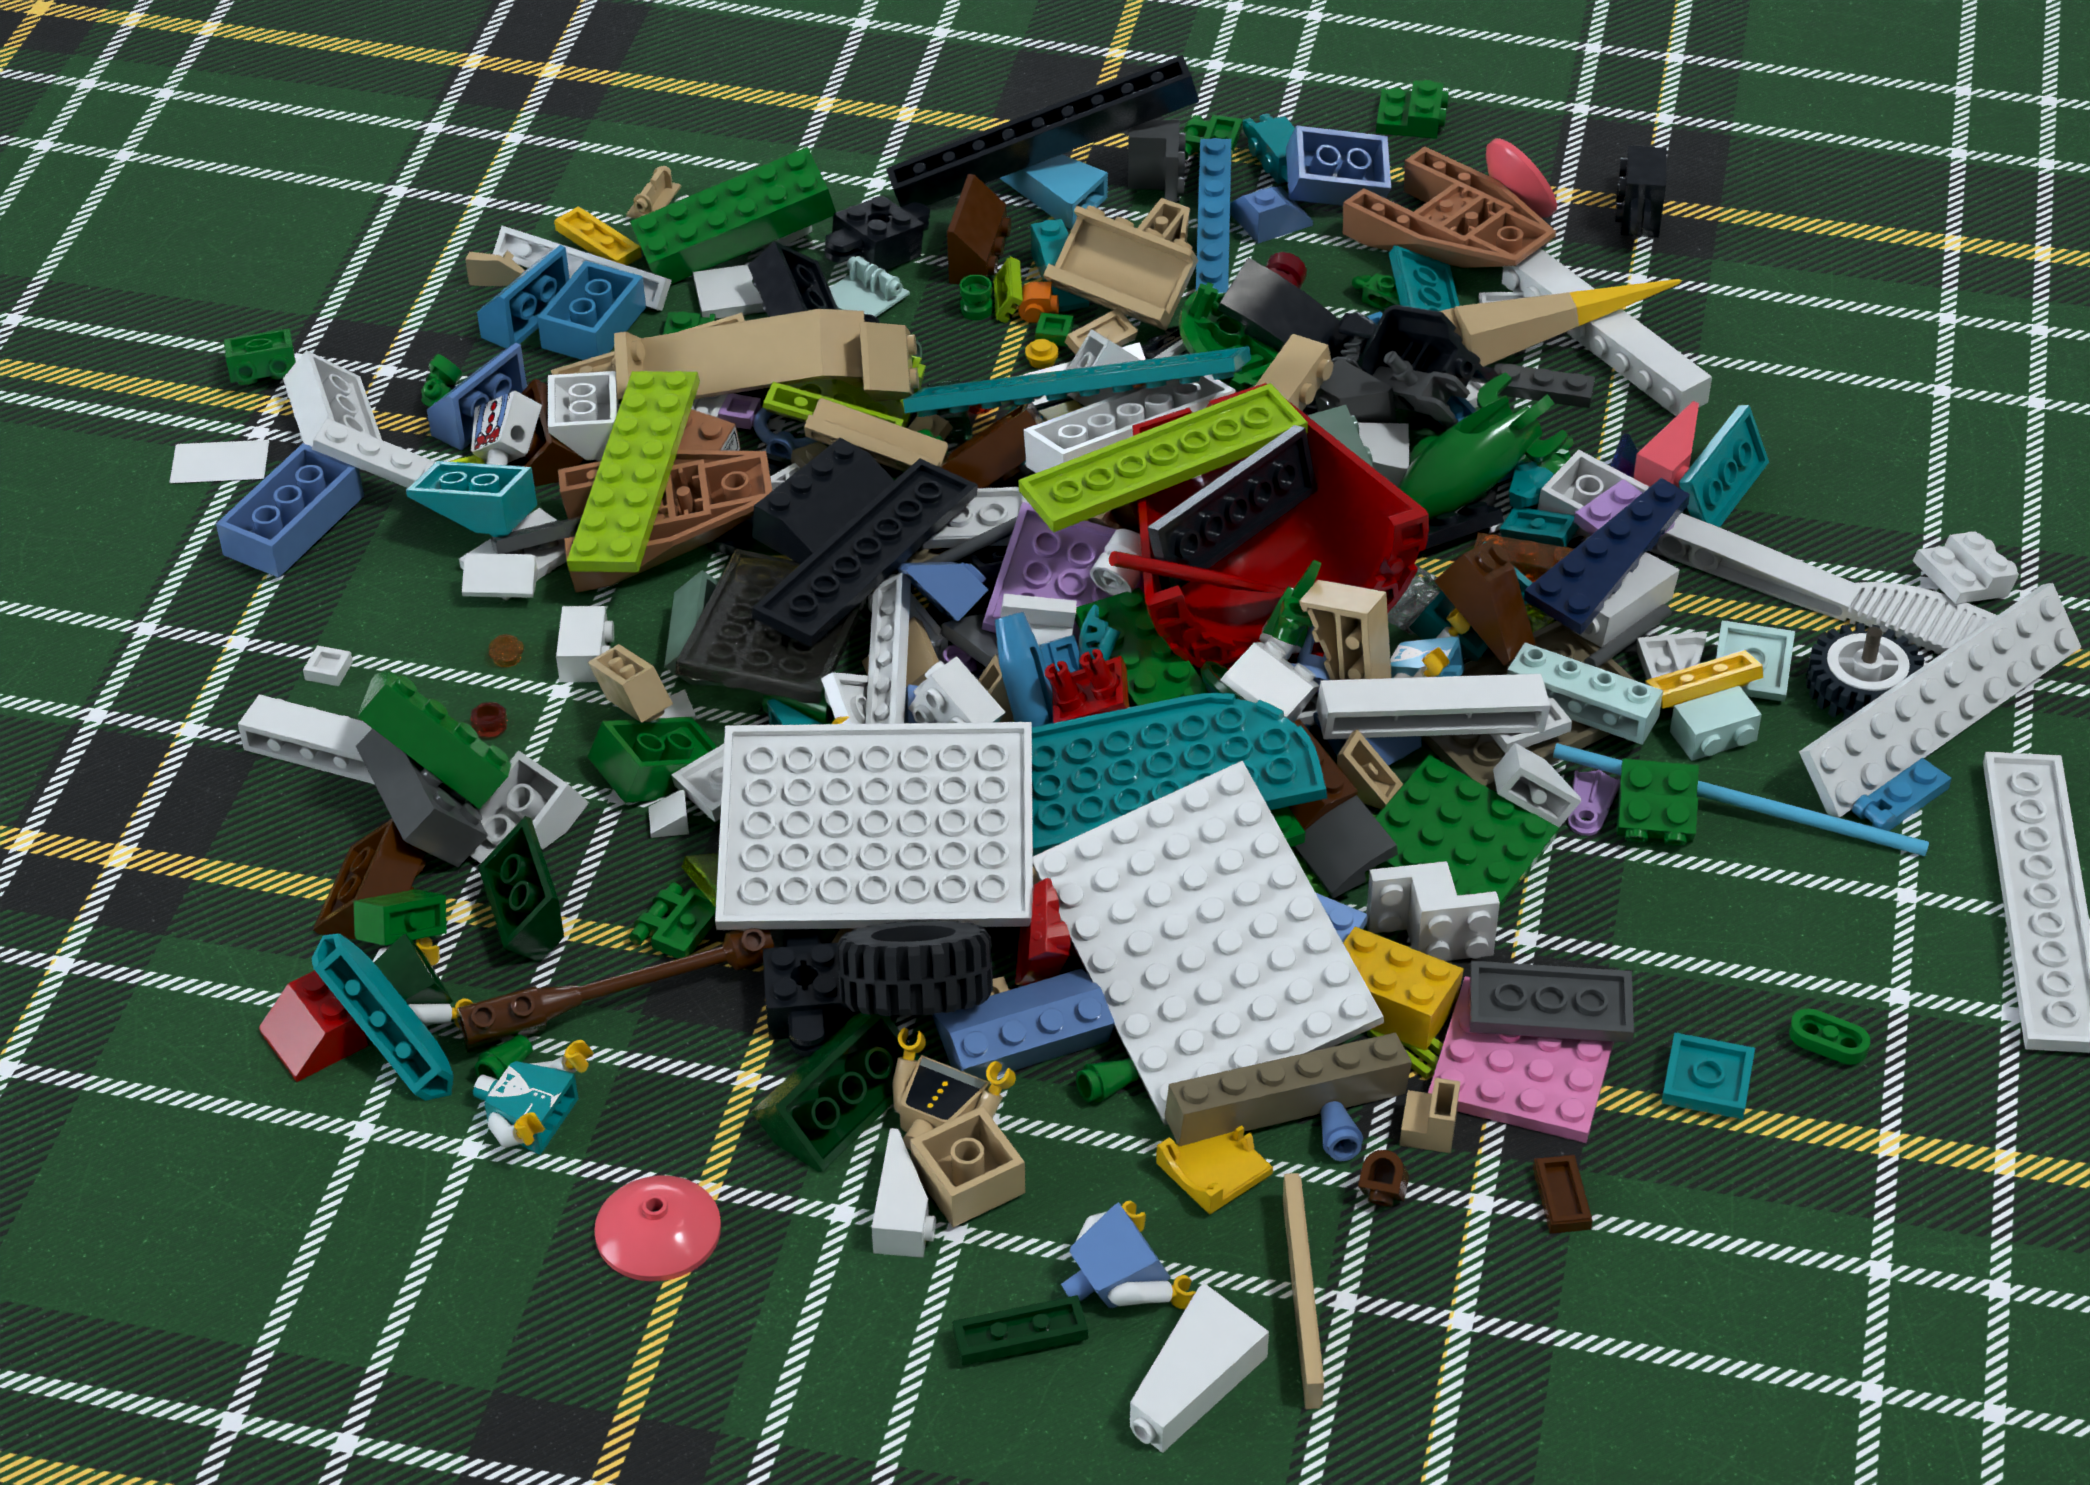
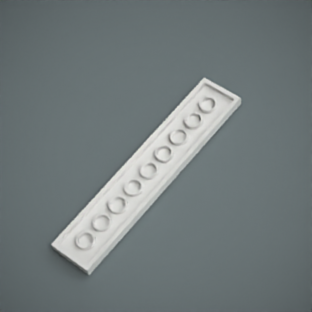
[1799,583,2081,818]
[1983,752,2090,1053]

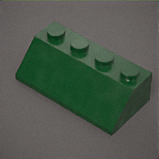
[751,1012,919,1172]

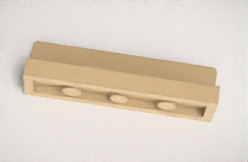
[804,398,948,472]

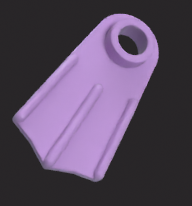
[1568,770,1620,836]

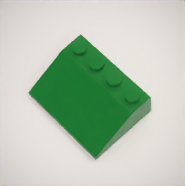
[357,671,512,809]

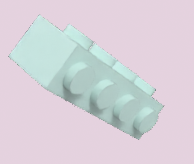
[1507,643,1663,745]

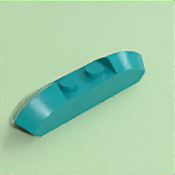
[311,934,454,1101]

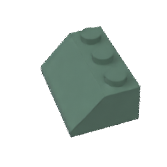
[664,570,755,686]

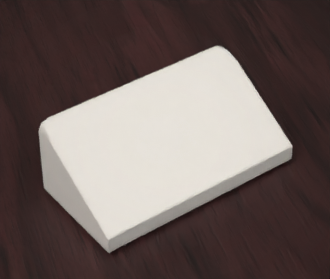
[462,553,538,598]

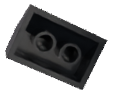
[748,241,839,317]

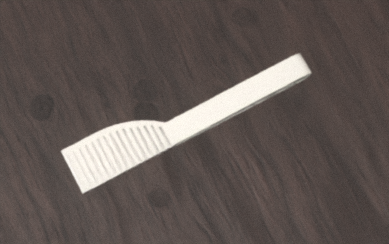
[1650,513,1997,655]

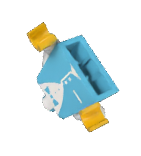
[1390,608,1470,678]

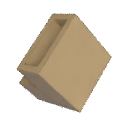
[1400,1078,1461,1153]

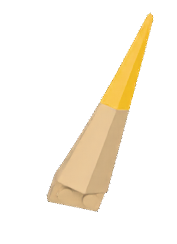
[1439,279,1682,367]

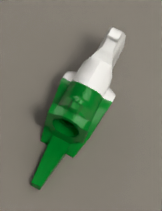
[1259,560,1321,661]

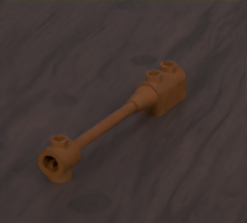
[456,928,774,1053]

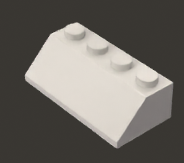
[283,350,382,446]

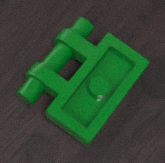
[1184,115,1243,160]
[629,882,716,959]

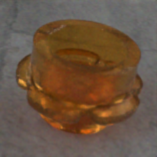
[488,634,524,667]

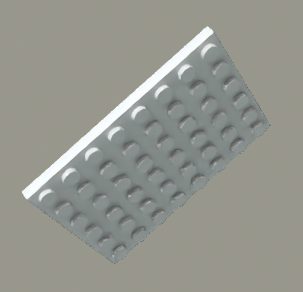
[715,722,1033,930]
[1033,760,1384,1126]

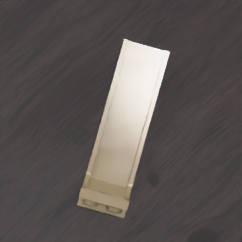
[614,309,865,401]

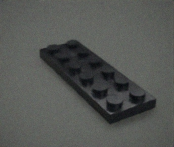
[1147,425,1318,590]

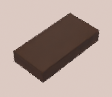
[1533,1155,1593,1234]

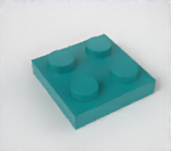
[1661,1032,1755,1119]

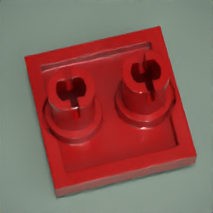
[1044,649,1129,723]

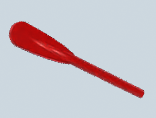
[1109,551,1286,595]

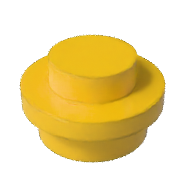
[1025,339,1058,369]

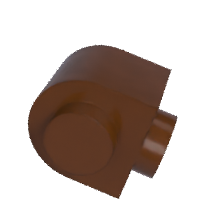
[1358,1150,1409,1207]

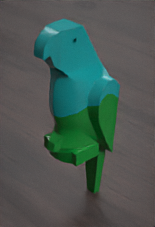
[1509,438,1573,508]

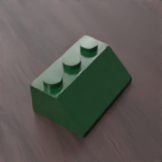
[478,816,564,962]

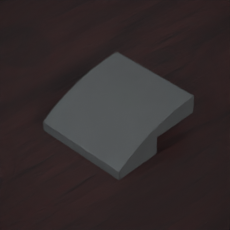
[1293,795,1398,898]

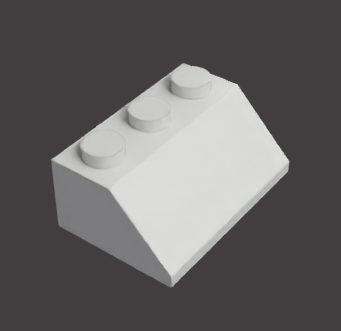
[548,371,619,461]

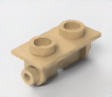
[626,166,681,218]

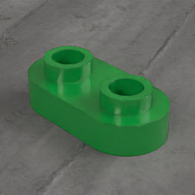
[1789,1009,1870,1064]

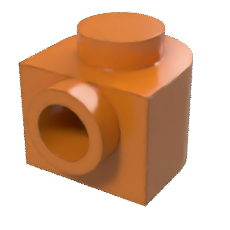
[1018,282,1059,323]

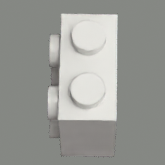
[908,656,1006,723]

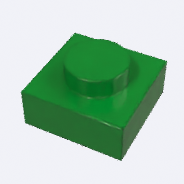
[1035,312,1073,347]

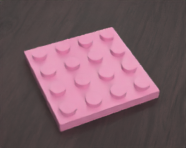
[1428,976,1614,1143]

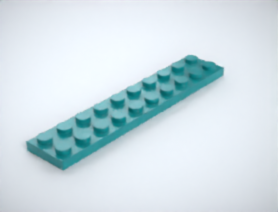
[903,346,1251,417]

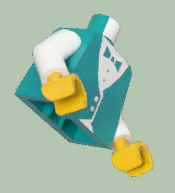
[473,1040,594,1155]

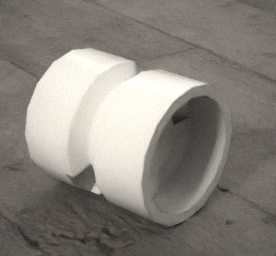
[1090,529,1143,596]

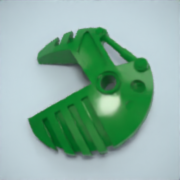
[1179,282,1278,391]

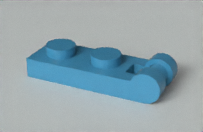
[1852,758,1951,831]

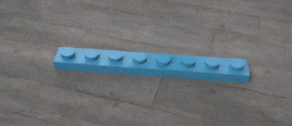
[1196,138,1232,293]

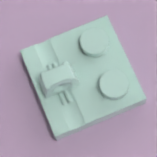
[1716,620,1795,702]

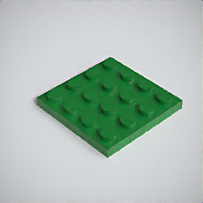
[1375,755,1559,909]

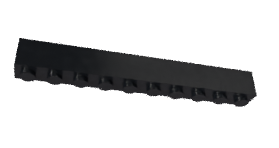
[886,55,1199,207]

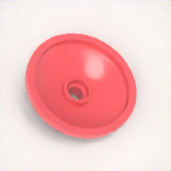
[1486,138,1557,218]
[595,1175,721,1282]

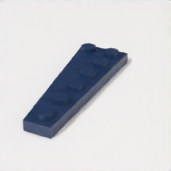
[1524,478,1690,635]

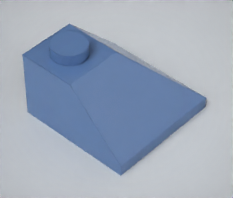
[1230,187,1313,244]

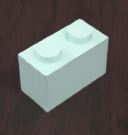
[1670,686,1762,761]

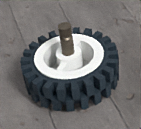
[1806,623,1925,721]

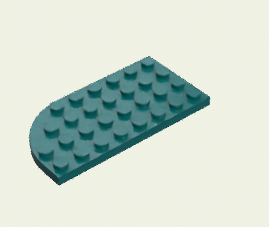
[1032,693,1327,856]

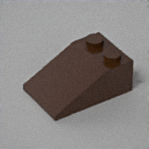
[1434,540,1536,666]

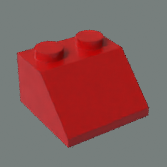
[259,970,368,1082]

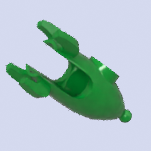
[1398,372,1568,521]

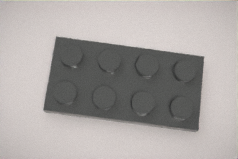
[1470,961,1634,1043]

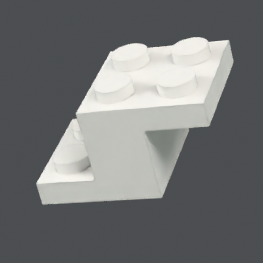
[1366,861,1500,961]

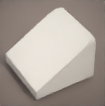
[648,790,689,838]

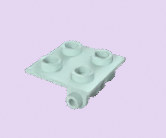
[829,256,910,317]

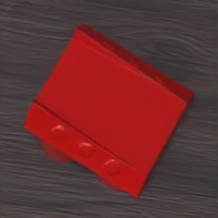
[1015,878,1071,986]

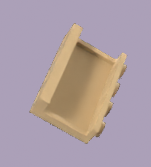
[1043,205,1199,331]

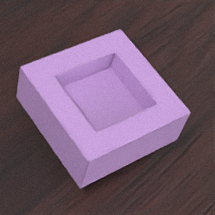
[718,393,761,430]

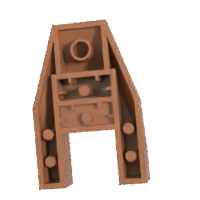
[1343,147,1556,268]
[558,450,773,593]

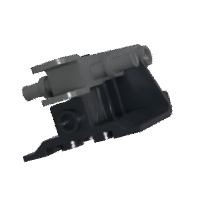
[1332,305,1499,430]

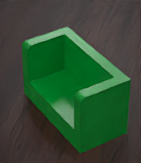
[354,889,447,946]

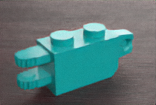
[1242,113,1295,184]

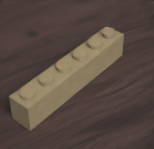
[1164,1032,1412,1147]

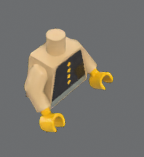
[892,1027,1016,1151]

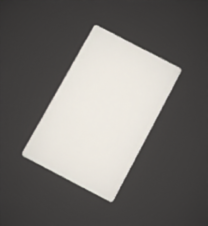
[170,440,269,483]

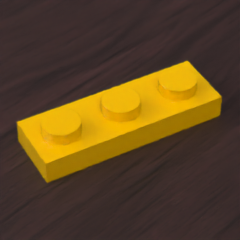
[554,206,642,265]
[1645,650,1763,709]

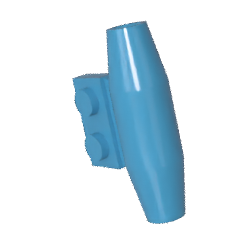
[995,612,1083,727]

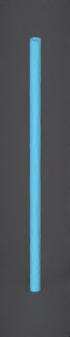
[1553,743,1929,856]

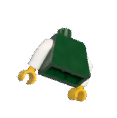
[373,934,473,1029]

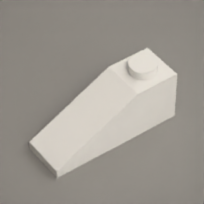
[872,1128,936,1258]

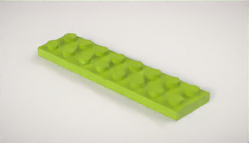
[567,371,700,572]
[1018,383,1308,533]

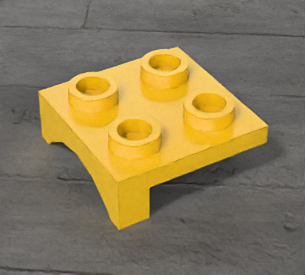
[1156,1125,1273,1215]

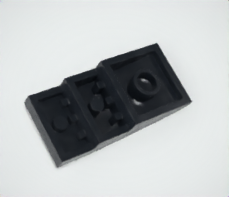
[1217,258,1353,360]

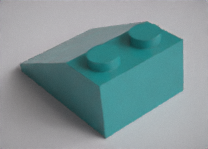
[406,461,537,537]

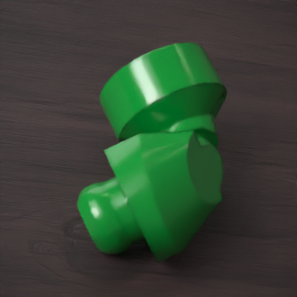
[421,354,463,408]

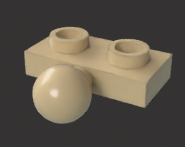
[1065,308,1138,355]

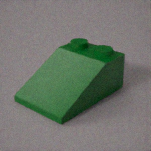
[587,717,717,803]

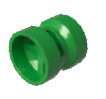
[959,274,993,321]

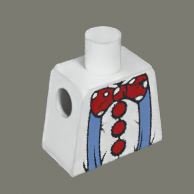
[471,391,542,465]

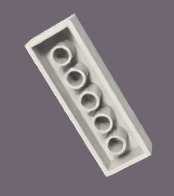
[1024,375,1236,473]

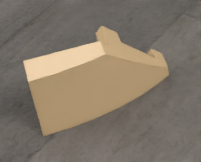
[465,250,526,286]

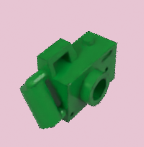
[1352,273,1400,311]

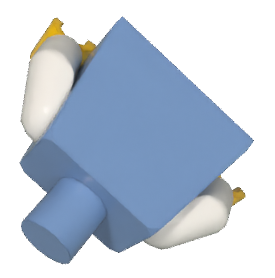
[1061,1201,1196,1309]

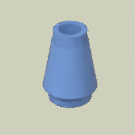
[1320,1101,1363,1161]

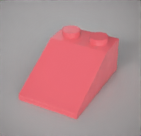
[1633,401,1699,489]

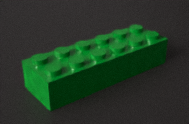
[630,147,836,284]

